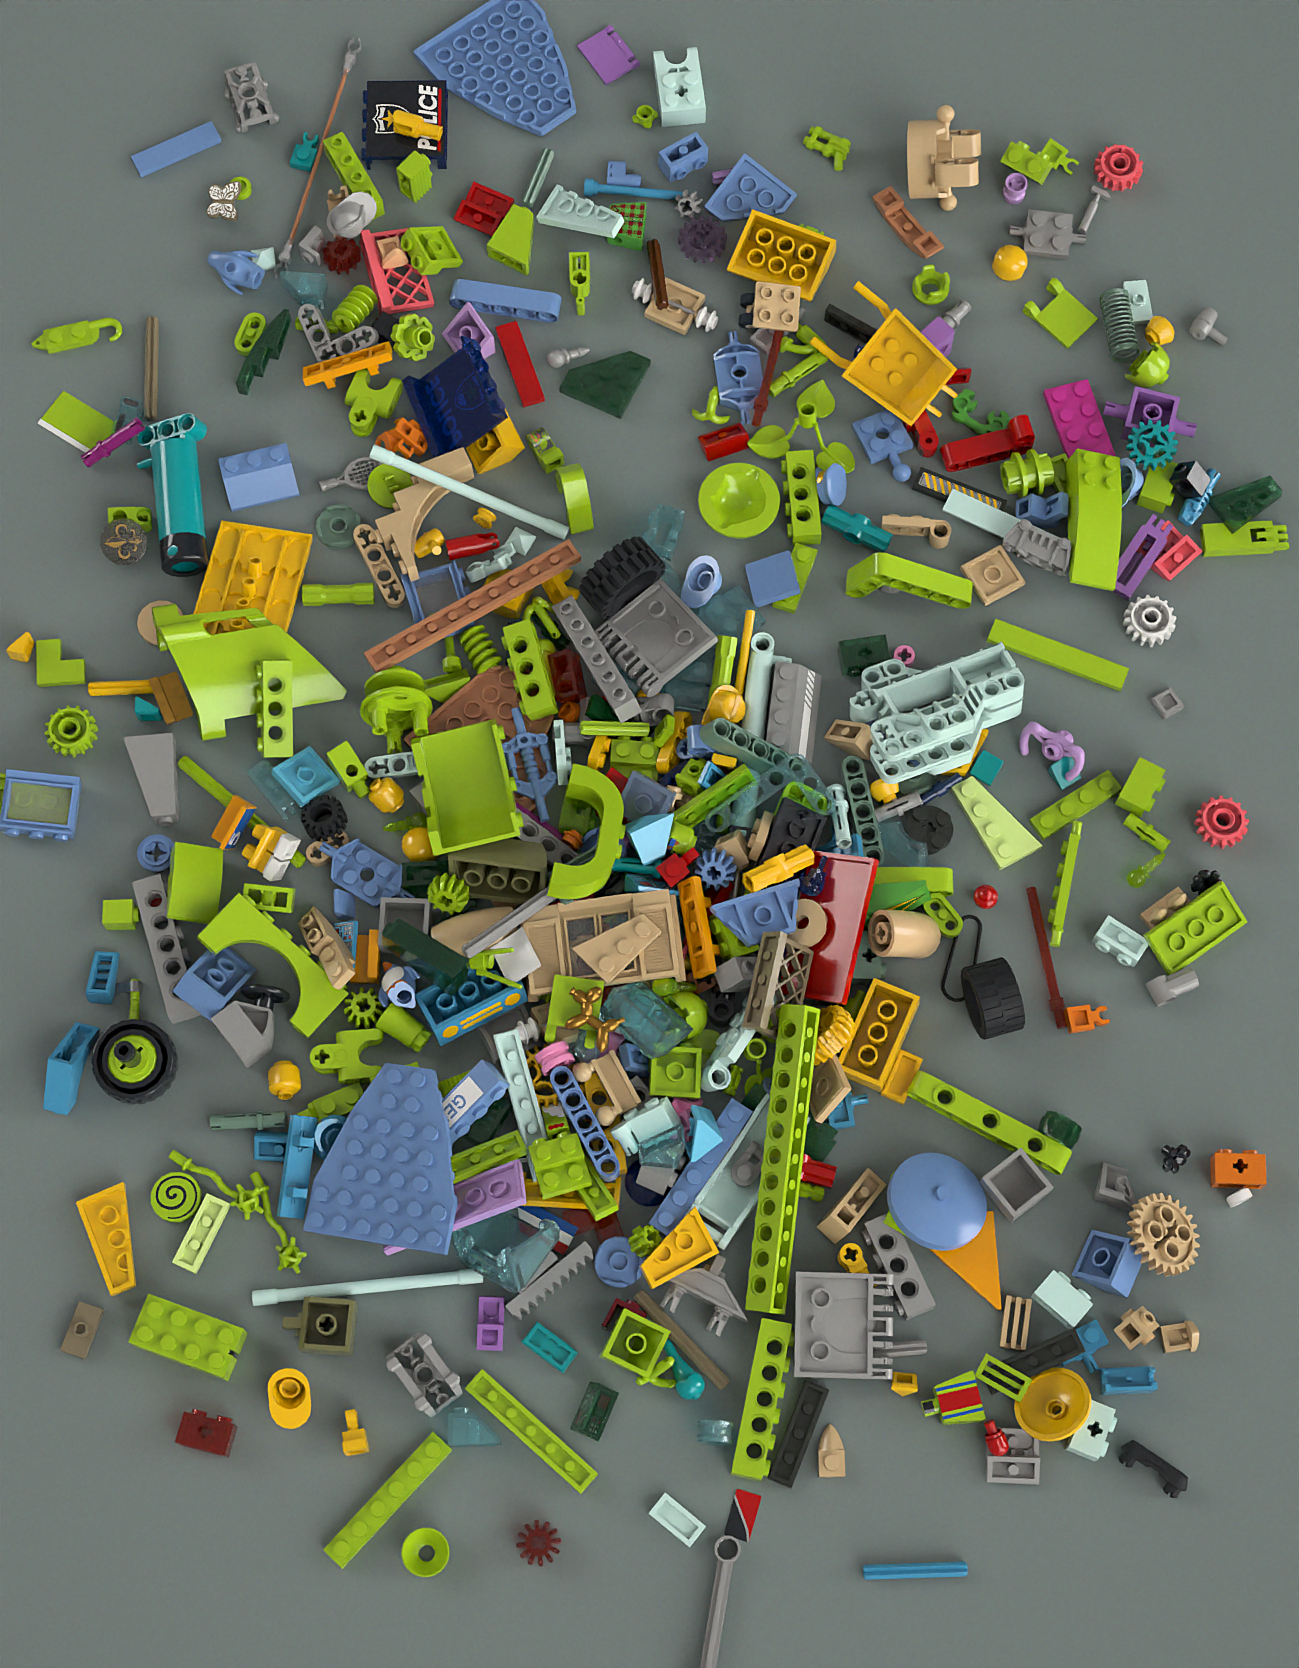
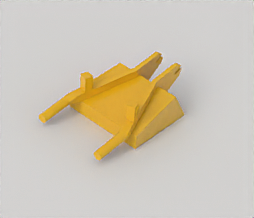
[810,281,958,426]

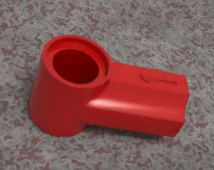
[800,1154,837,1189]

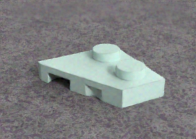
[553,719,572,785]

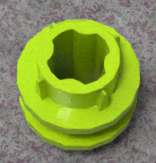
[1000,449,1054,498]

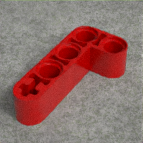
[939,415,1035,472]

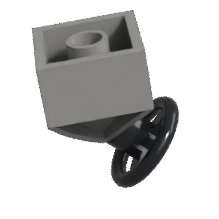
[211,984,290,1069]

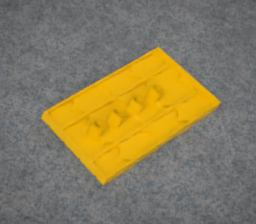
[193,520,313,635]

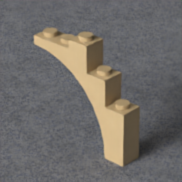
[374,447,475,582]

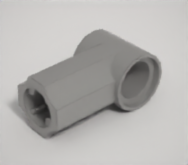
[1145,967,1199,1007]

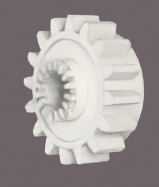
[1123,595,1176,647]

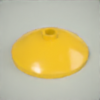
[1014,1367,1091,1441]

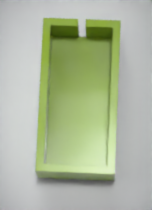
[128,1293,248,1382]

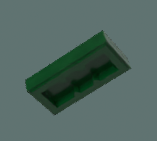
[585,694,632,737]

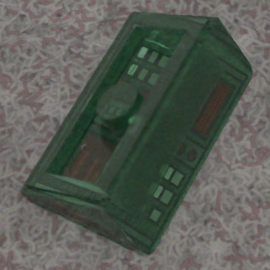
[570,1381,619,1442]

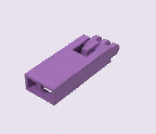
[1112,514,1173,601]

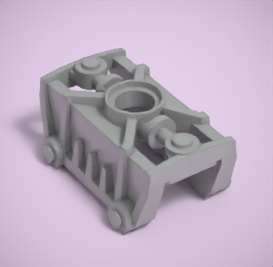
[224,62,279,134]
[1002,519,1071,577]
[385,1332,463,1418]

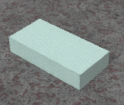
[649,1493,706,1548]

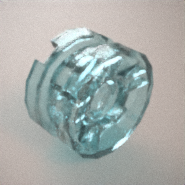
[696,1419,733,1445]

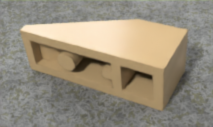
[816,1168,886,1244]

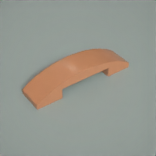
[872,186,944,259]

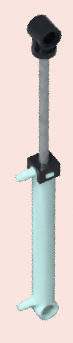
[709,632,792,1028]

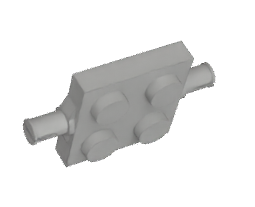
[1009,209,1086,259]

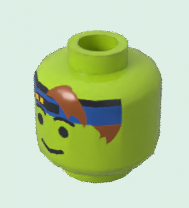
[666,822,697,857]

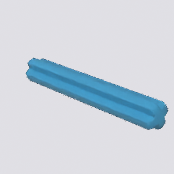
[863,1561,968,1580]

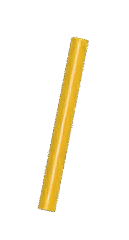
[735,610,755,697]

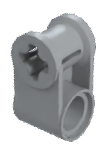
[632,693,675,727]

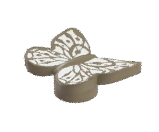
[206,181,242,221]

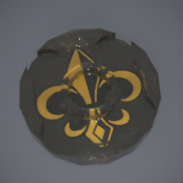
[100,518,148,565]

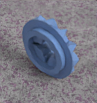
[137,834,174,873]

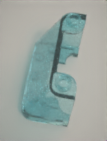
[451,1209,560,1294]

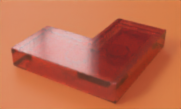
[562,1208,624,1245]

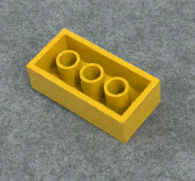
[839,978,920,1093]

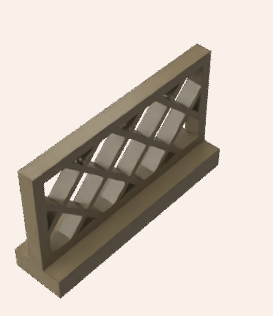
[742,931,814,1040]

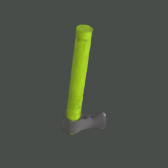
[115,979,142,1020]

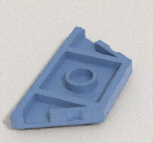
[710,878,800,947]

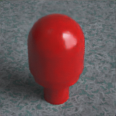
[984,1419,1009,1456]

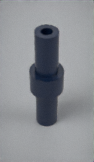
[920,772,963,806]

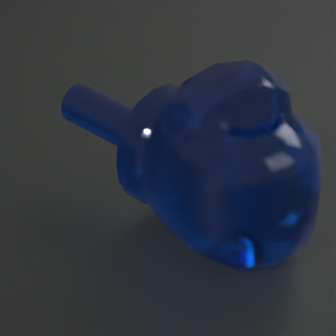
[799,856,828,896]

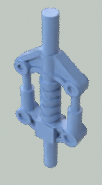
[503,707,558,822]

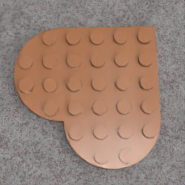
[403,665,555,813]

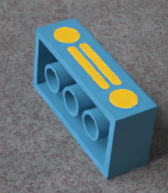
[415,959,528,1046]

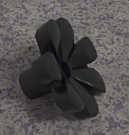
[1191,870,1222,896]
[1161,1144,1191,1174]

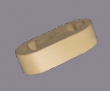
[306,831,350,867]

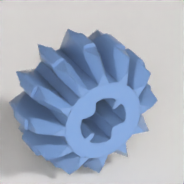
[695,847,737,891]

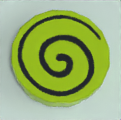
[151,1172,202,1223]

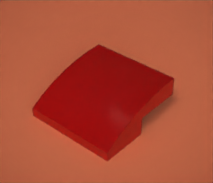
[453,181,515,237]

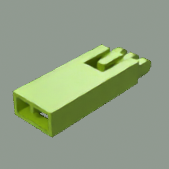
[1200,520,1290,557]

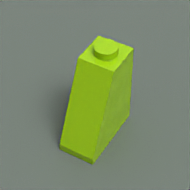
[487,204,534,276]

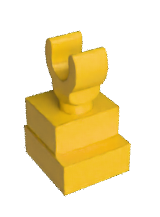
[342,1409,370,1456]

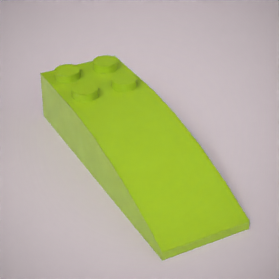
[1065,448,1122,591]

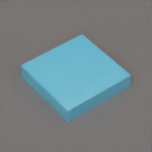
[271,746,340,808]

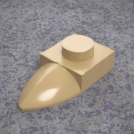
[818,1424,845,1478]

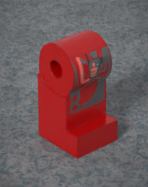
[903,410,939,458]

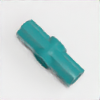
[821,504,893,553]

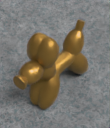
[565,987,625,1053]

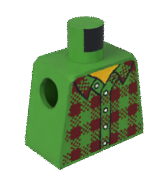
[607,202,647,251]

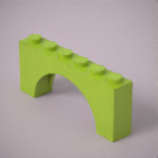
[197,893,349,1039]

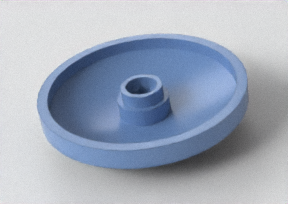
[887,1153,987,1251]

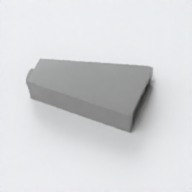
[124,733,180,826]

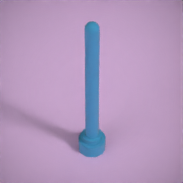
[584,178,689,201]

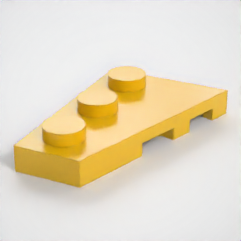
[639,1207,719,1289]

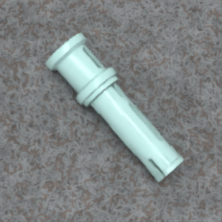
[825,784,852,849]

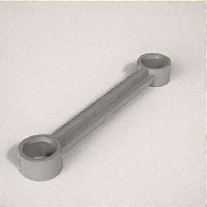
[700,1536,741,1668]

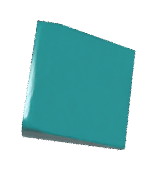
[134,696,163,721]
[969,750,1004,786]
[1048,756,1082,791]

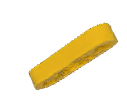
[656,711,692,775]

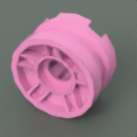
[535,1041,575,1076]

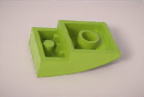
[167,842,223,924]

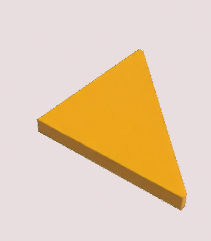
[928,1211,1002,1311]

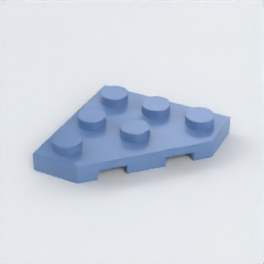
[704,153,798,222]

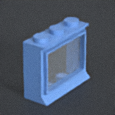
[400,560,475,638]
[0,769,82,842]

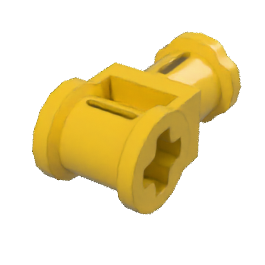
[837,1243,878,1288]

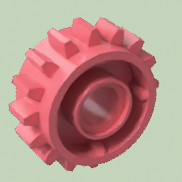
[1093,144,1143,192]
[1194,795,1249,849]

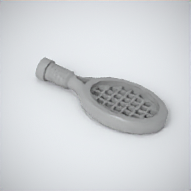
[319,456,384,492]

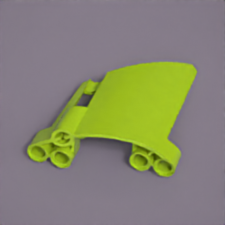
[152,604,347,741]

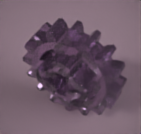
[678,215,727,263]

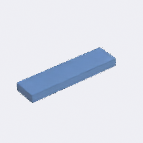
[131,121,222,177]

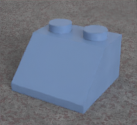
[1072,1229,1142,1298]

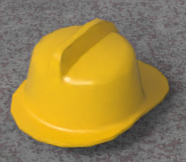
[702,685,746,725]
[268,1368,311,1429]

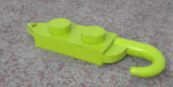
[31,318,122,354]

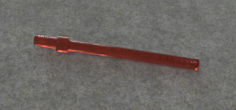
[751,330,784,427]
[1026,887,1067,1029]

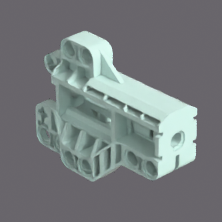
[850,642,1025,784]

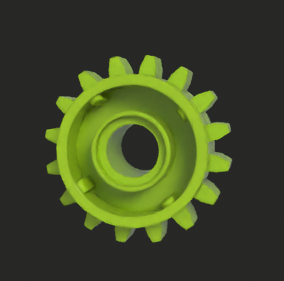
[44,705,99,758]

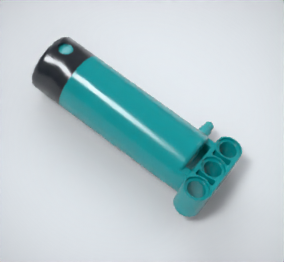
[137,413,208,577]

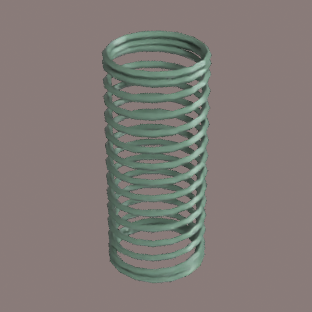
[1099,288,1140,362]

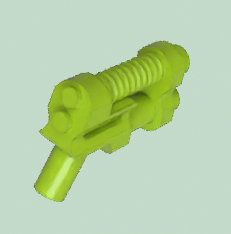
[803,126,851,171]

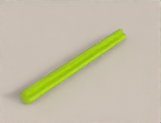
[177,756,306,868]

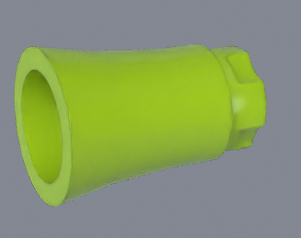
[375,1003,432,1053]

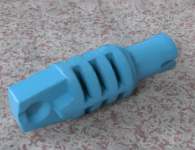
[1177,468,1221,527]

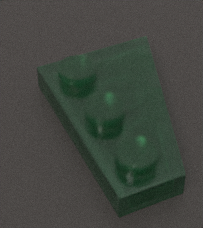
[1208,476,1282,534]

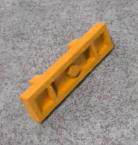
[302,341,392,389]
[677,876,720,979]

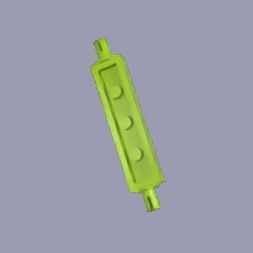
[1047,821,1083,947]

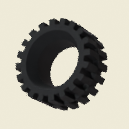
[579,536,666,620]

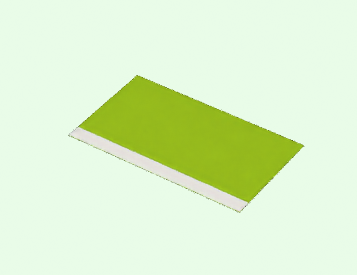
[38,390,122,453]

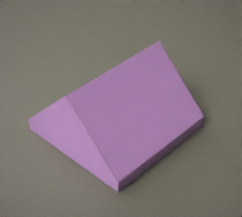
[442,302,495,359]

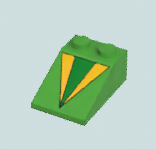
[863,880,931,931]

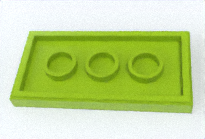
[1143,881,1248,976]

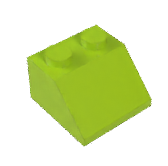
[599,1308,671,1379]

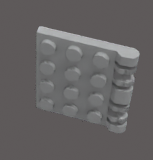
[594,578,718,697]
[794,1272,894,1379]

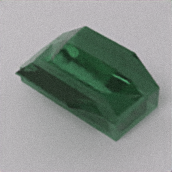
[402,860,449,899]

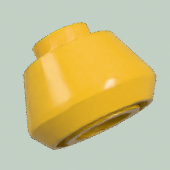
[1145,316,1174,345]
[869,774,899,804]

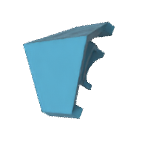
[625,813,674,866]
[685,1105,723,1162]

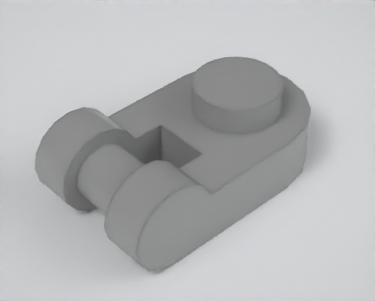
[731,1140,764,1187]

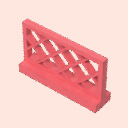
[359,227,435,316]

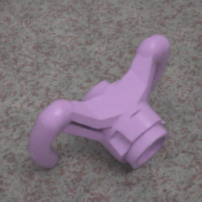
[1019,722,1085,781]

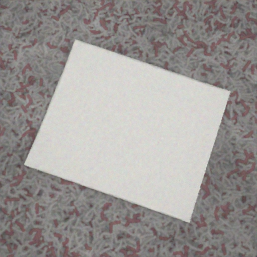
[490,927,541,986]

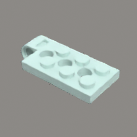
[700,994,777,1092]

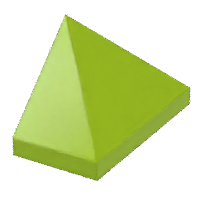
[423,668,471,704]

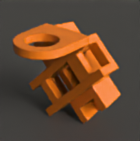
[375,417,431,459]

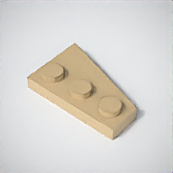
[572,914,661,985]

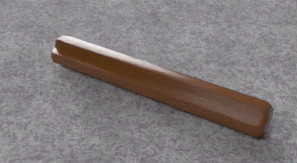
[647,239,669,310]

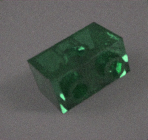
[837,634,891,677]

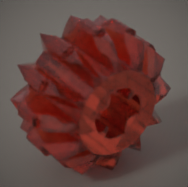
[323,236,361,275]
[516,1520,561,1567]

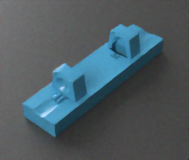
[277,1115,317,1219]

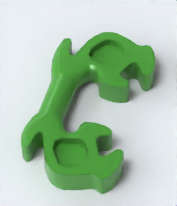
[951,389,1010,435]

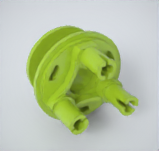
[360,666,432,755]

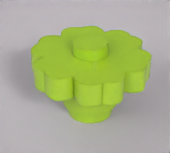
[391,314,435,361]

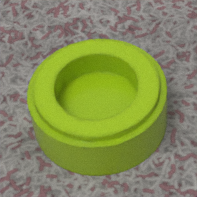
[230,176,252,200]

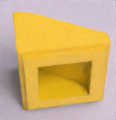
[6,632,35,663]

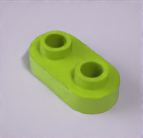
[234,312,267,356]
[923,893,963,938]

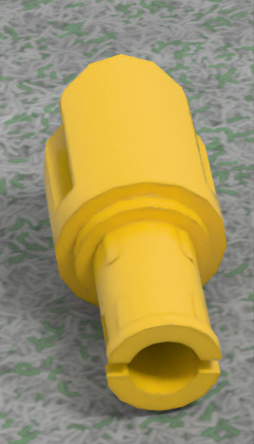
[393,110,443,141]

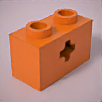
[1210,1149,1267,1189]

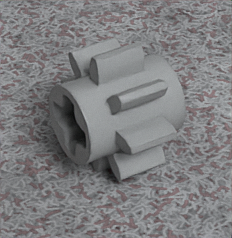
[674,189,703,219]

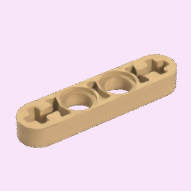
[353,524,405,608]

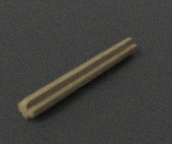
[144,316,159,421]
[634,1290,729,1390]

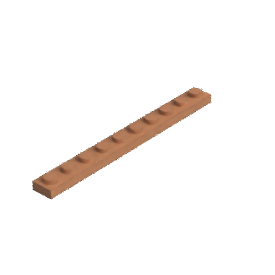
[364,539,581,673]

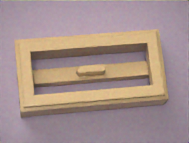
[999,1295,1032,1351]

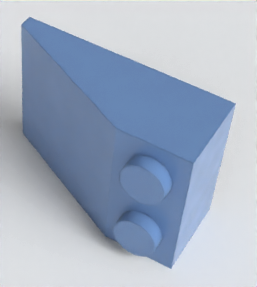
[173,947,257,1022]

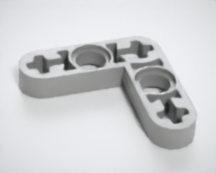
[298,304,379,363]

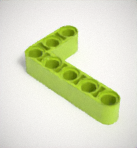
[845,552,973,609]

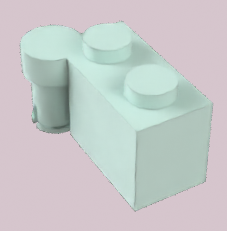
[610,1096,682,1156]

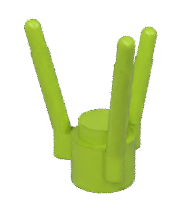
[469,947,522,989]

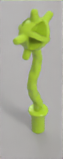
[169,1150,264,1220]
[250,1171,307,1274]

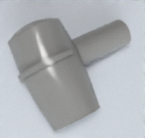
[1189,307,1228,346]

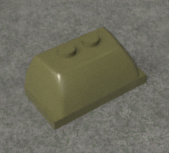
[448,839,548,904]

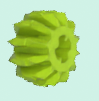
[427,872,470,915]
[343,987,385,1029]

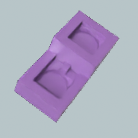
[477,1295,505,1351]

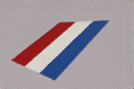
[518,1206,578,1255]

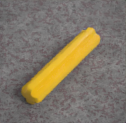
[88,680,153,696]

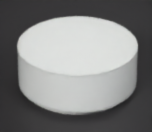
[1226,1187,1253,1208]

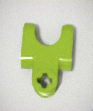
[345,368,403,437]
[310,1028,384,1085]

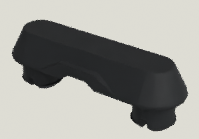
[1118,1440,1188,1498]

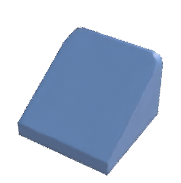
[333,889,356,920]

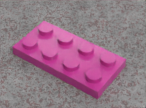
[1043,379,1116,459]

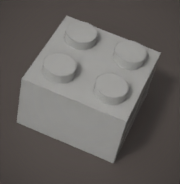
[378,897,432,954]
[980,1148,1054,1223]

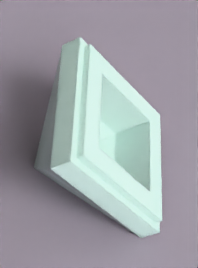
[251,247,276,270]
[505,527,536,556]

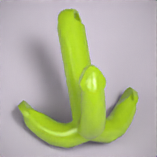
[692,386,731,424]
[523,596,561,639]
[636,1356,676,1388]

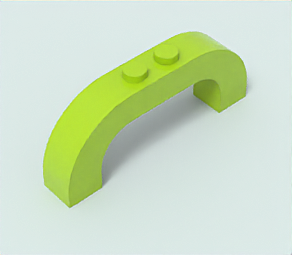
[547,763,626,899]

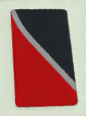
[724,1489,761,1542]

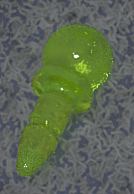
[383,812,428,832]
[1127,852,1166,888]
[652,978,697,996]

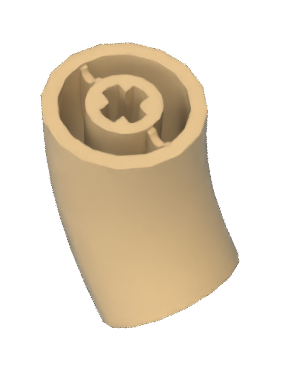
[431,906,517,968]
[868,910,941,959]

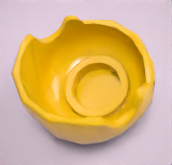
[992,244,1028,281]
[401,826,439,866]

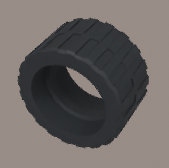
[961,957,1025,1040]

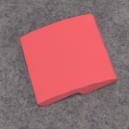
[1136,520,1203,582]

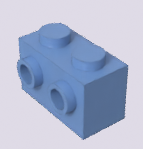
[658,132,708,183]

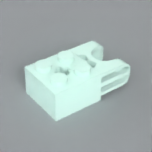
[653,47,706,127]

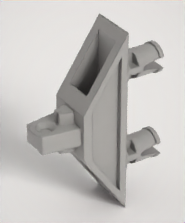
[659,1254,747,1337]

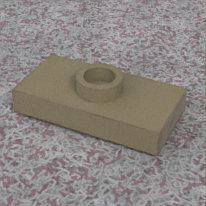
[60,1301,105,1360]

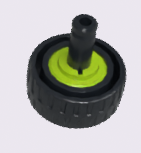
[91,1019,178,1105]

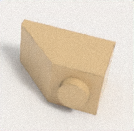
[824,719,874,760]

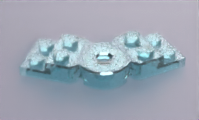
[660,585,766,712]

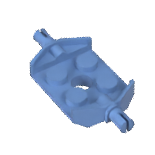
[713,331,765,425]
[319,838,415,909]

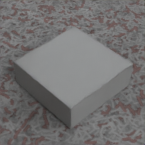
[1150,687,1184,720]

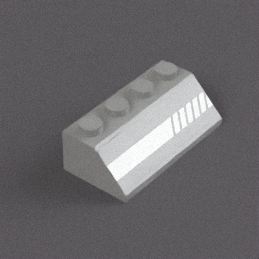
[766,661,822,766]

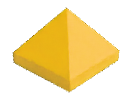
[891,1372,918,1397]

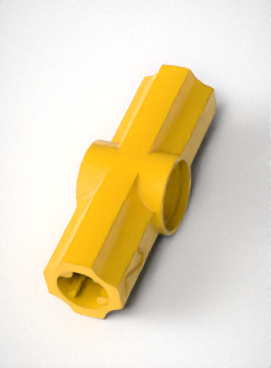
[742,844,815,893]

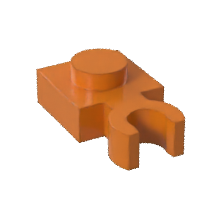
[1063,1004,1110,1034]

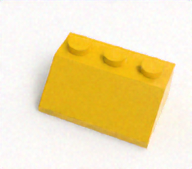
[465,391,525,474]

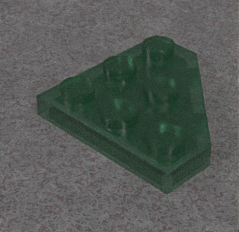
[559,351,651,419]

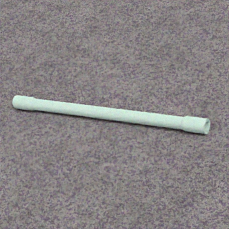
[369,444,569,540]
[252,1267,484,1306]

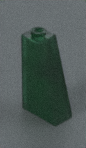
[382,918,469,997]

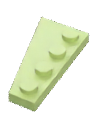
[951,776,1043,870]

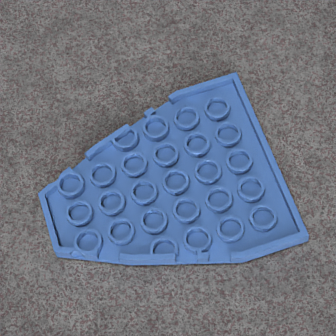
[413,0,576,137]
[303,1063,458,1255]

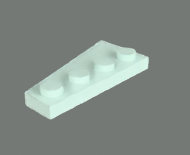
[536,184,624,238]

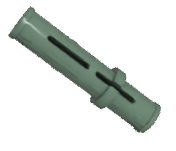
[210,1110,287,1131]

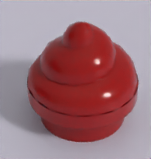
[973,885,998,909]

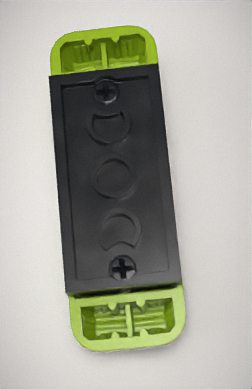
[744,781,828,898]

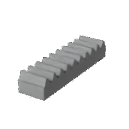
[505,1241,594,1321]

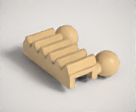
[572,1050,641,1126]

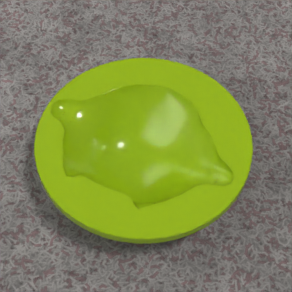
[698,463,780,539]

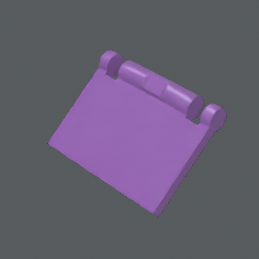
[577,25,640,85]

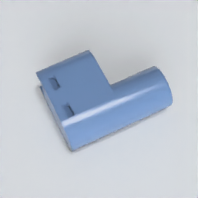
[607,161,641,188]

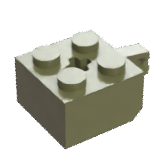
[282,1297,358,1356]

